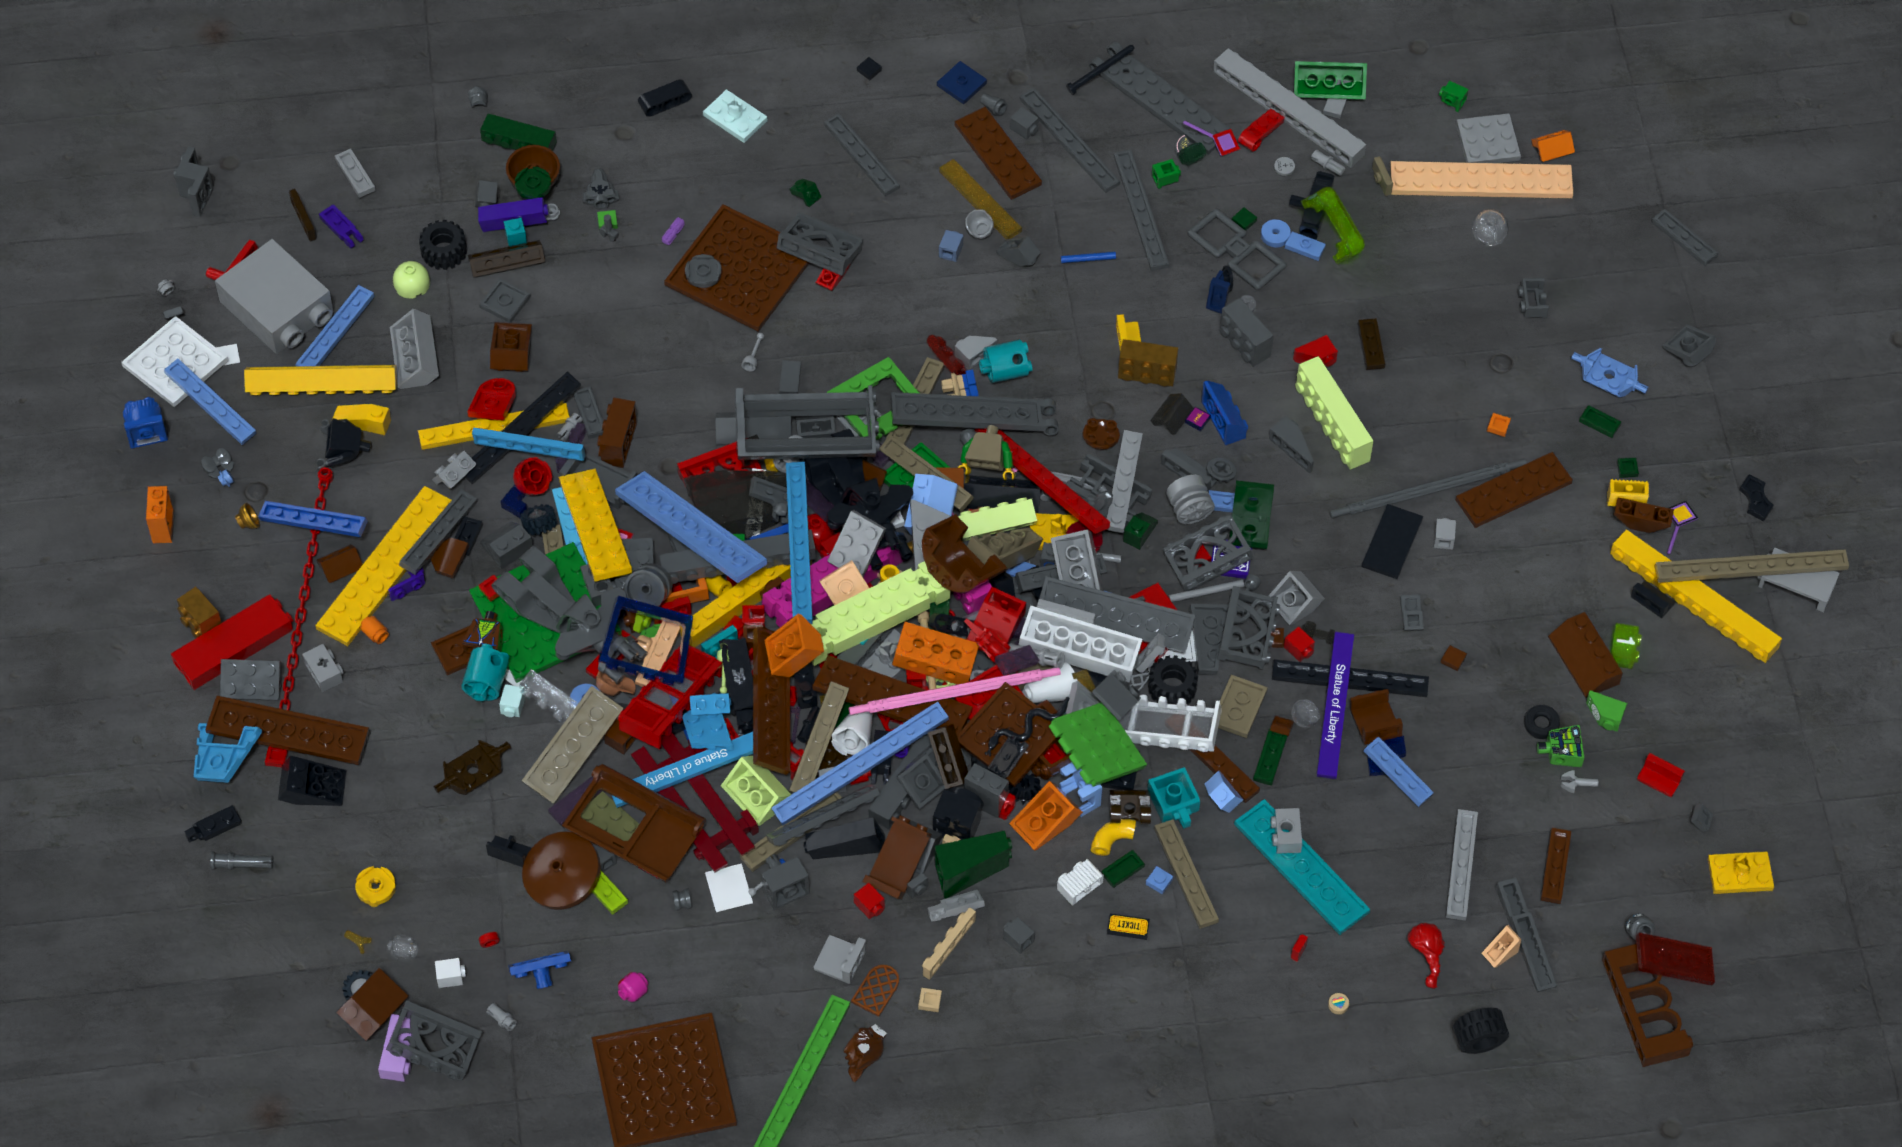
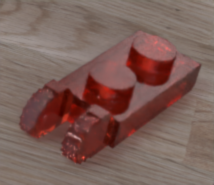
[926,335,967,375]

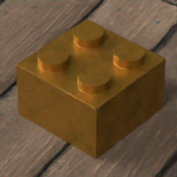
[177,586,221,638]

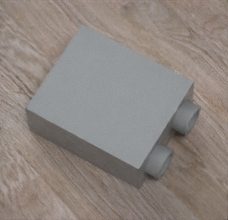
[215,239,334,354]

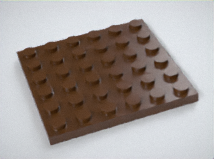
[664,204,810,332]
[591,1012,737,1147]

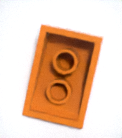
[1009,781,1083,851]

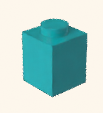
[504,218,527,246]

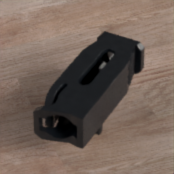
[1289,171,1335,240]
[719,638,753,716]

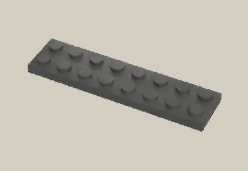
[1040,576,1196,653]

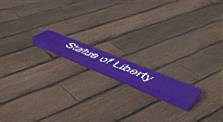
[1317,632,1354,779]

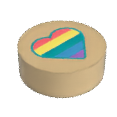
[1328,993,1349,1014]

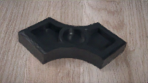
[1739,474,1774,522]

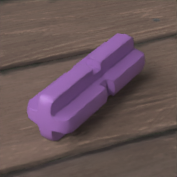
[662,217,685,245]

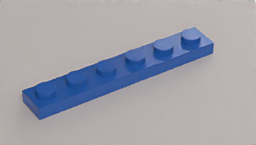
[258,501,368,537]

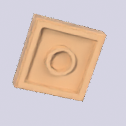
[819,560,869,605]

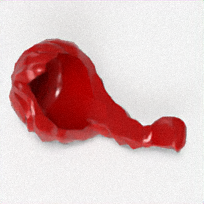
[1407,923,1445,989]

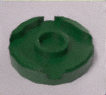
[515,167,551,199]

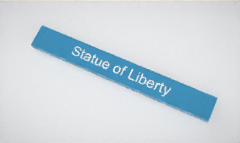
[611,732,753,808]

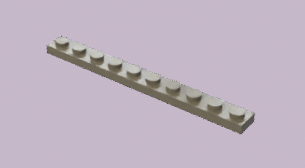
[1655,549,1849,583]

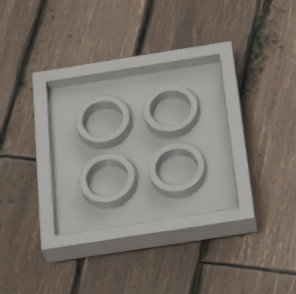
[1456,113,1521,163]

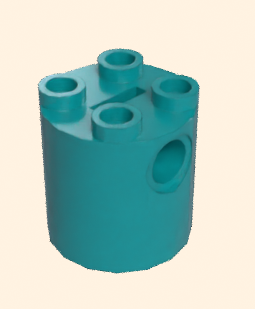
[979,339,1033,384]
[461,644,509,701]

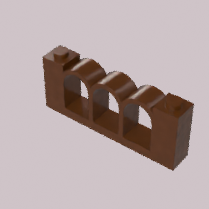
[1602,940,1693,1067]

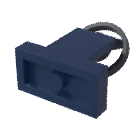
[1206,265,1233,314]

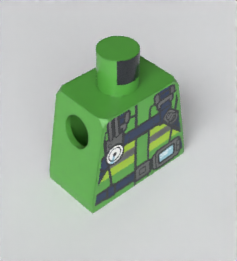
[1537,725,1584,767]

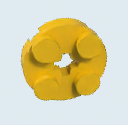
[355,866,396,907]

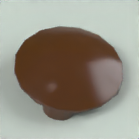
[1082,418,1120,449]

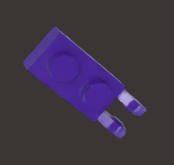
[319,204,364,249]

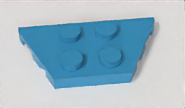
[682,692,734,750]

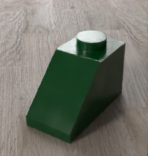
[1123,512,1158,550]

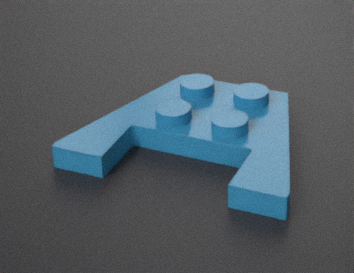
[194,723,262,783]

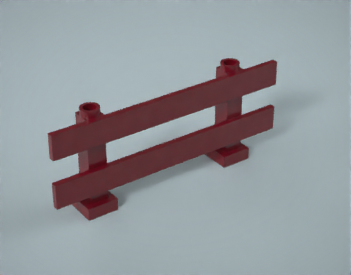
[631,732,759,873]

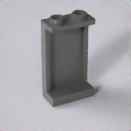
[559,447,637,509]

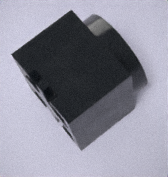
[933,787,984,840]

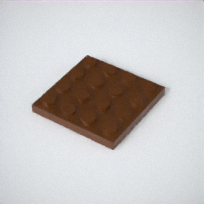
[957,682,1058,787]

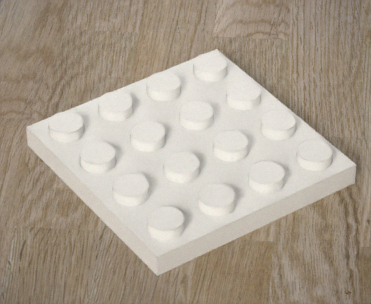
[121,316,228,407]

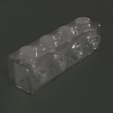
[519,669,578,722]

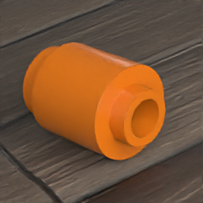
[360,616,389,644]

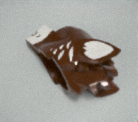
[843,1024,887,1083]

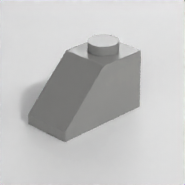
[955,336,998,370]

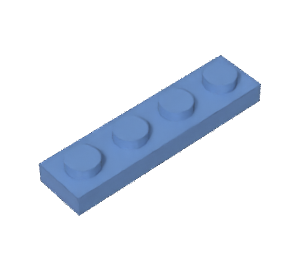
[1364,737,1434,807]

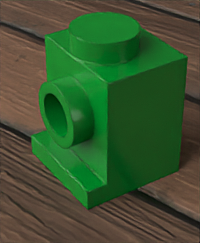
[1439,80,1469,112]
[1152,159,1181,189]

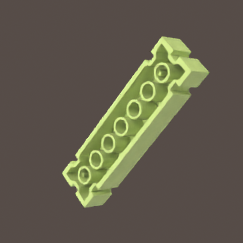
[811,561,950,666]

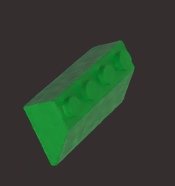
[1294,61,1367,99]

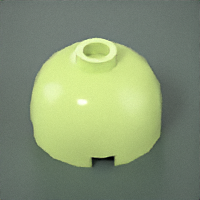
[393,261,430,299]

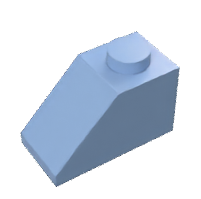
[1205,771,1243,813]

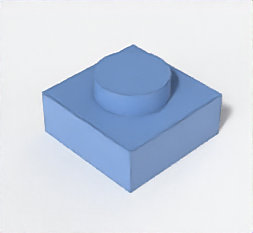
[1146,866,1173,894]

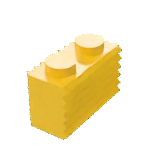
[1607,479,1649,506]

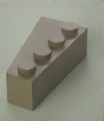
[967,528,1043,570]

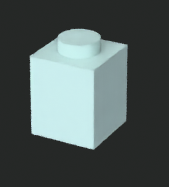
[499,684,526,717]

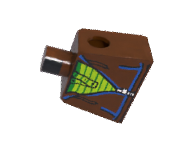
[462,611,503,654]

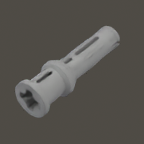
[1009,643,1065,669]

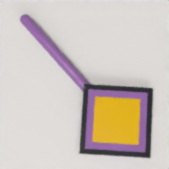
[1667,501,1698,554]

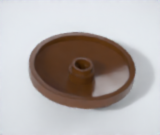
[522,832,601,910]

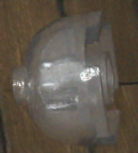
[1471,209,1509,246]

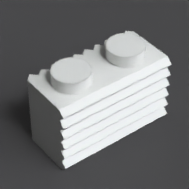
[1057,859,1104,905]

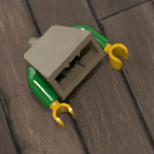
[958,425,1016,480]

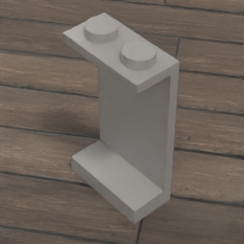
[1758,548,1840,613]

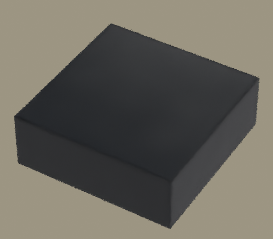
[857,57,882,80]

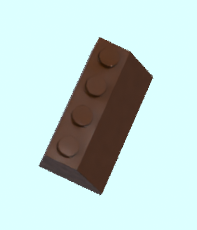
[1548,612,1623,698]

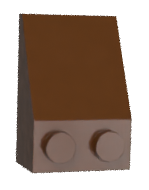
[490,322,532,372]
[336,968,408,1041]

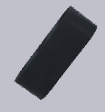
[638,79,692,117]

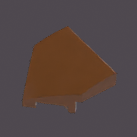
[430,538,469,579]

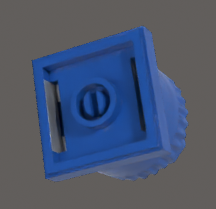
[123,397,168,448]

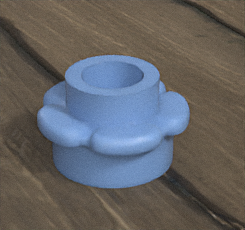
[217,469,234,487]

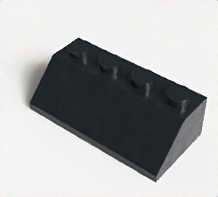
[964,475,1041,512]

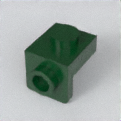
[789,178,821,207]

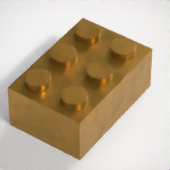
[1118,339,1178,387]

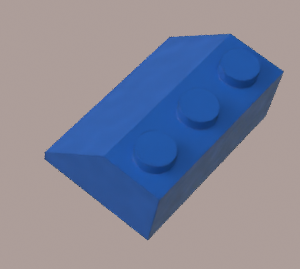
[1202,380,1248,446]

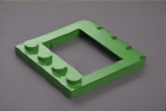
[827,357,919,440]

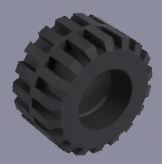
[419,220,467,270]
[1148,655,1198,705]
[1453,1008,1509,1054]

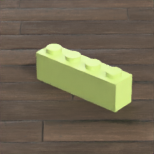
[958,497,1037,542]

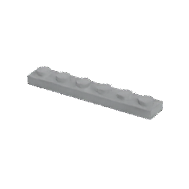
[1106,430,1143,533]
[1446,809,1478,921]

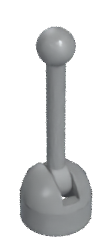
[741,333,764,372]

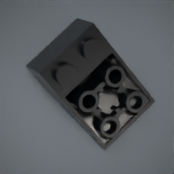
[278,755,346,806]

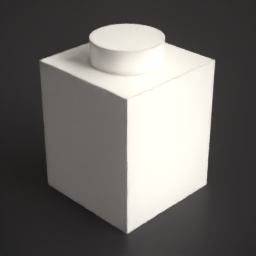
[435,958,466,988]

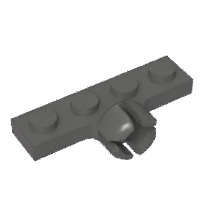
[749,476,822,524]

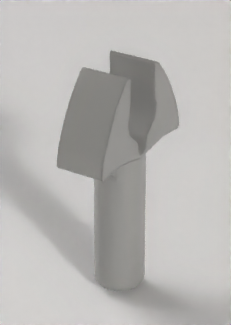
[1560,770,1599,793]

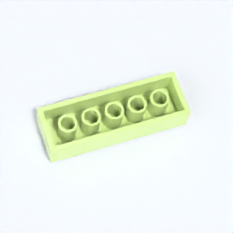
[1295,356,1373,470]

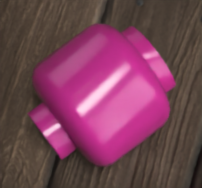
[618,972,648,1002]

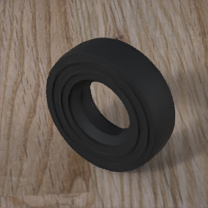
[1524,705,1560,739]

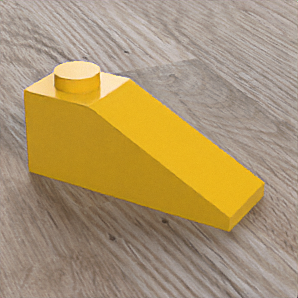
[331,404,391,435]

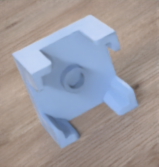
[1059,762,1102,817]

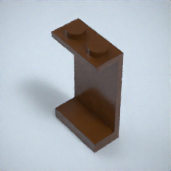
[862,815,932,900]

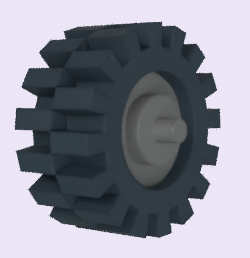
[520,504,557,535]

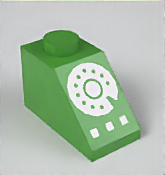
[1586,691,1627,732]

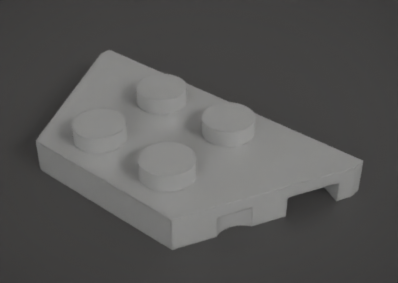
[910,500,950,570]

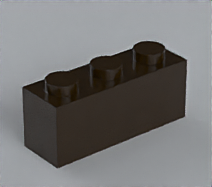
[928,724,968,789]

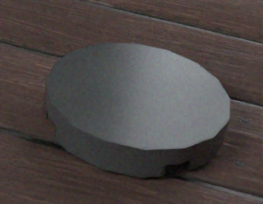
[685,254,722,288]

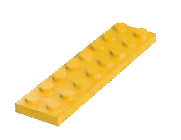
[559,468,632,582]

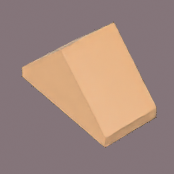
[1482,925,1521,968]

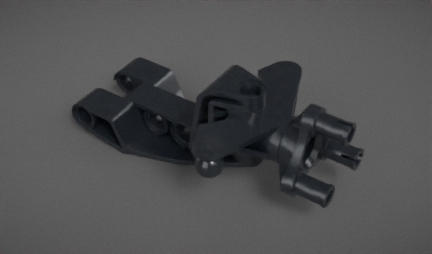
[799,429,914,570]

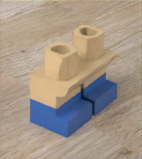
[941,370,979,396]

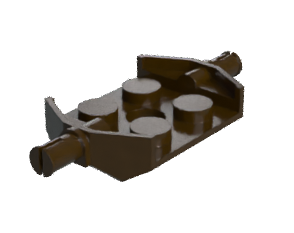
[433,740,511,795]

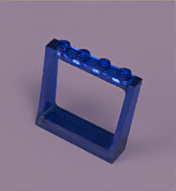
[598,596,693,686]

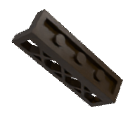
[468,240,545,277]

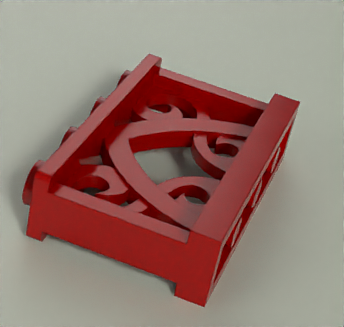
[677,438,765,508]

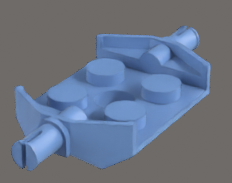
[1571,348,1649,397]

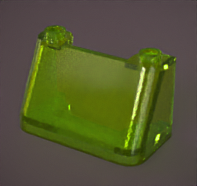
[1301,186,1365,264]

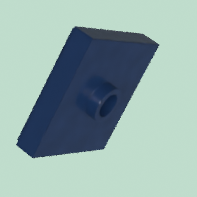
[937,61,987,104]

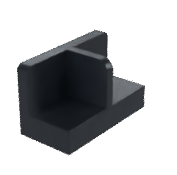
[486,835,531,867]

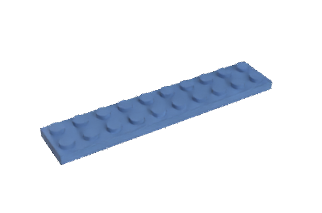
[615,471,767,583]

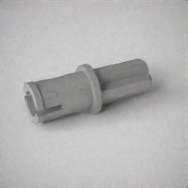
[1311,150,1345,176]

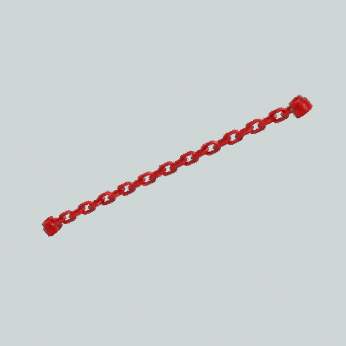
[279,467,334,711]

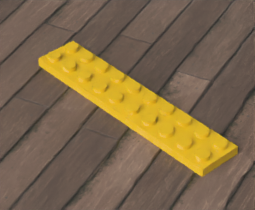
[315,486,452,646]

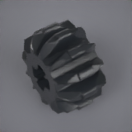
[1009,773,1041,805]

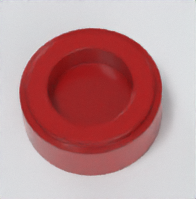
[478,932,500,948]

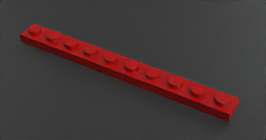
[975,428,1110,534]

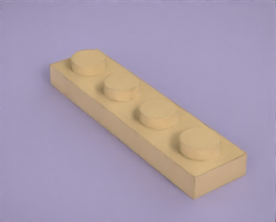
[922,907,976,980]

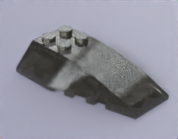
[684,470,787,539]

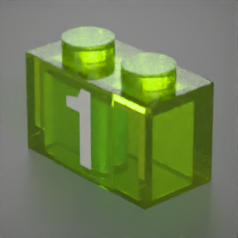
[1611,623,1642,669]

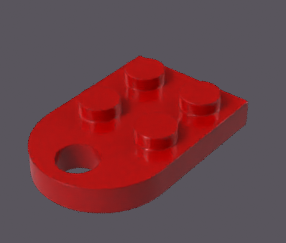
[467,378,516,420]

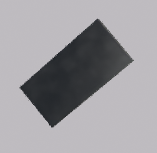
[1362,504,1423,580]

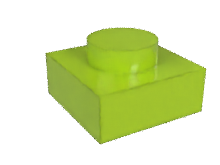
[633,610,652,633]

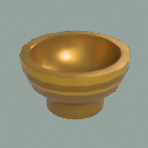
[235,503,260,529]

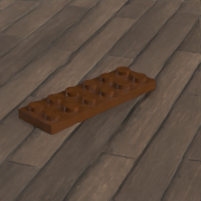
[955,107,1042,200]
[1455,452,1573,528]

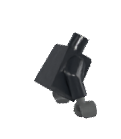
[316,418,371,471]

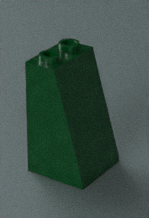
[935,831,1012,899]

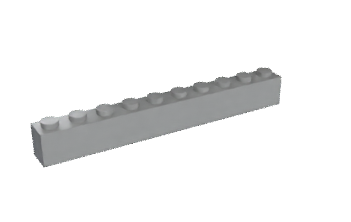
[1213,48,1366,168]

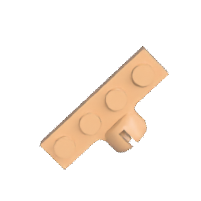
[635,616,683,687]

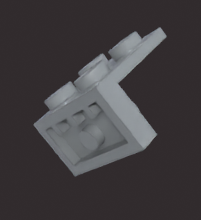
[814,935,866,984]

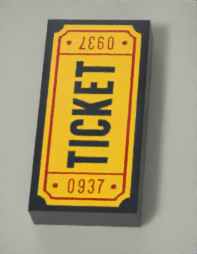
[1107,913,1150,940]

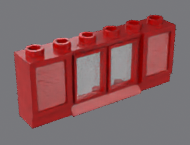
[618,642,723,749]

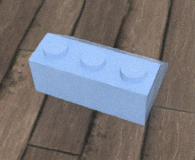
[904,474,958,535]

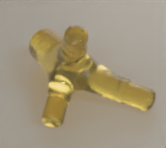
[344,930,371,954]

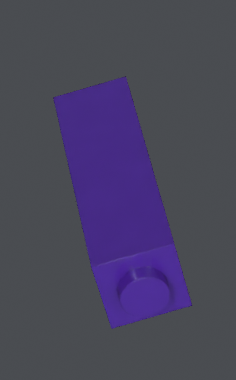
[478,197,549,232]

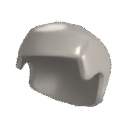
[965,209,994,239]

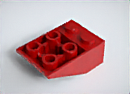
[967,587,1027,652]

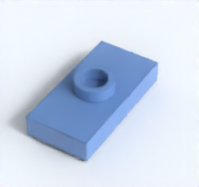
[1285,231,1326,261]

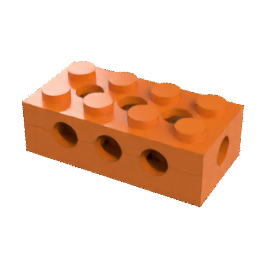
[892,622,979,684]

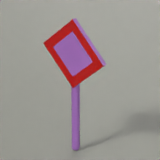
[1183,121,1240,156]

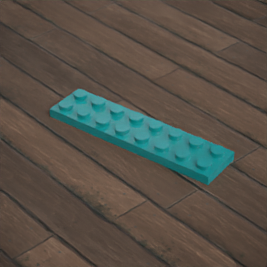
[1234,799,1370,935]

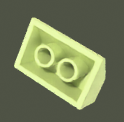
[721,756,791,826]

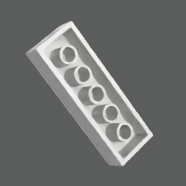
[1019,606,1142,683]

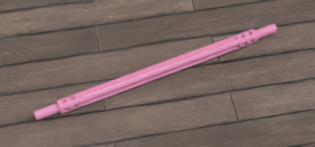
[849,667,1061,715]

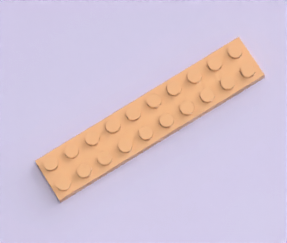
[1390,161,1573,198]

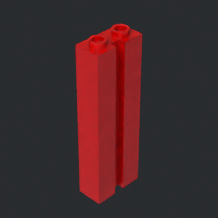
[171,594,293,690]

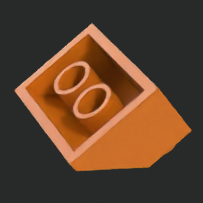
[764,614,824,677]

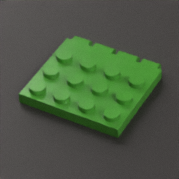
[1049,702,1147,787]

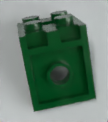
[1230,480,1274,549]

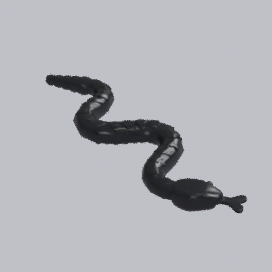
[985,697,1070,756]

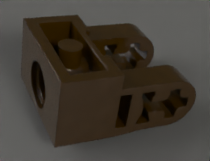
[1109,790,1151,824]

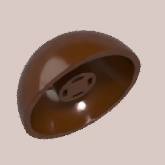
[506,145,560,187]

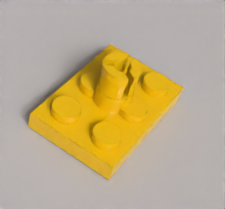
[1030,513,1079,550]
[1707,852,1774,894]

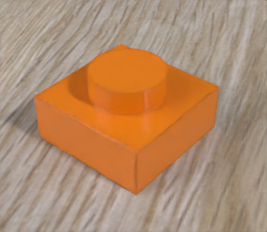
[1487,413,1511,437]

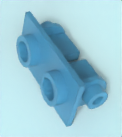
[690,693,731,715]

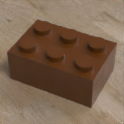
[597,397,637,468]

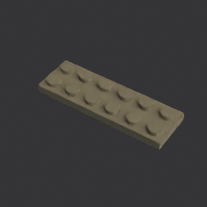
[522,686,624,804]

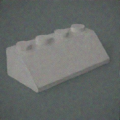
[390,309,439,389]
[1051,530,1104,591]

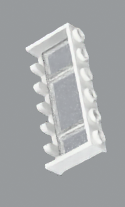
[1118,694,1222,752]

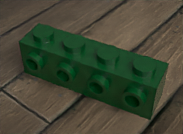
[480,114,557,151]

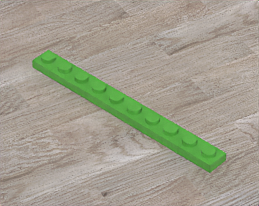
[754,995,850,1147]

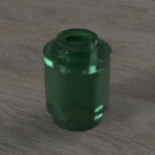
[1179,142,1207,166]

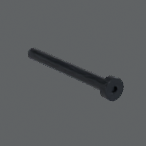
[1066,45,1135,95]

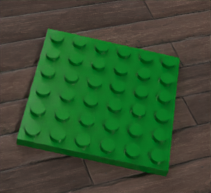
[469,542,622,683]

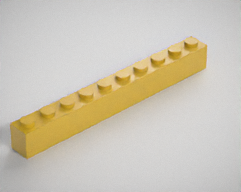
[1610,529,1782,663]

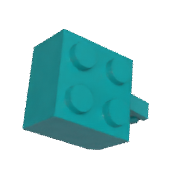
[1147,767,1200,829]

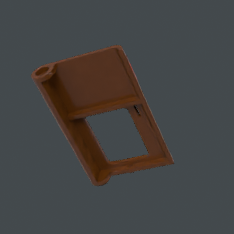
[562,764,706,882]

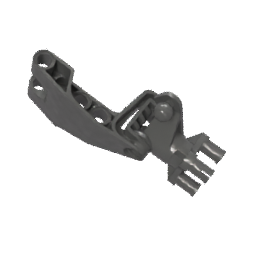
[491,546,648,684]

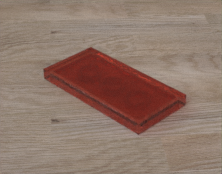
[1636,933,1715,986]

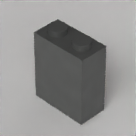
[964,763,1009,818]

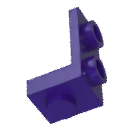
[388,568,425,601]

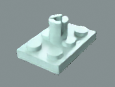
[703,89,767,143]

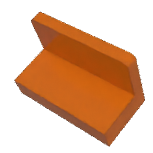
[1531,130,1575,162]

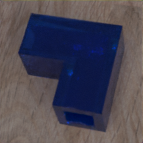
[500,484,527,518]

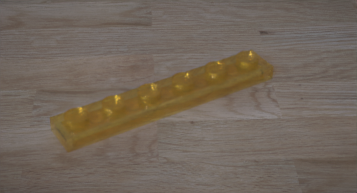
[939,159,1022,239]

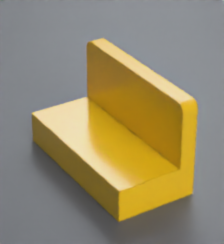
[1116,314,1141,352]

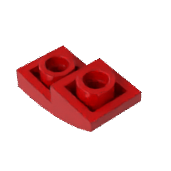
[816,264,851,291]

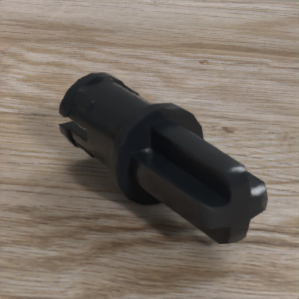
[797,706,820,743]

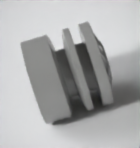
[1166,475,1215,524]

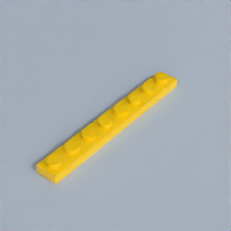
[418,403,569,450]

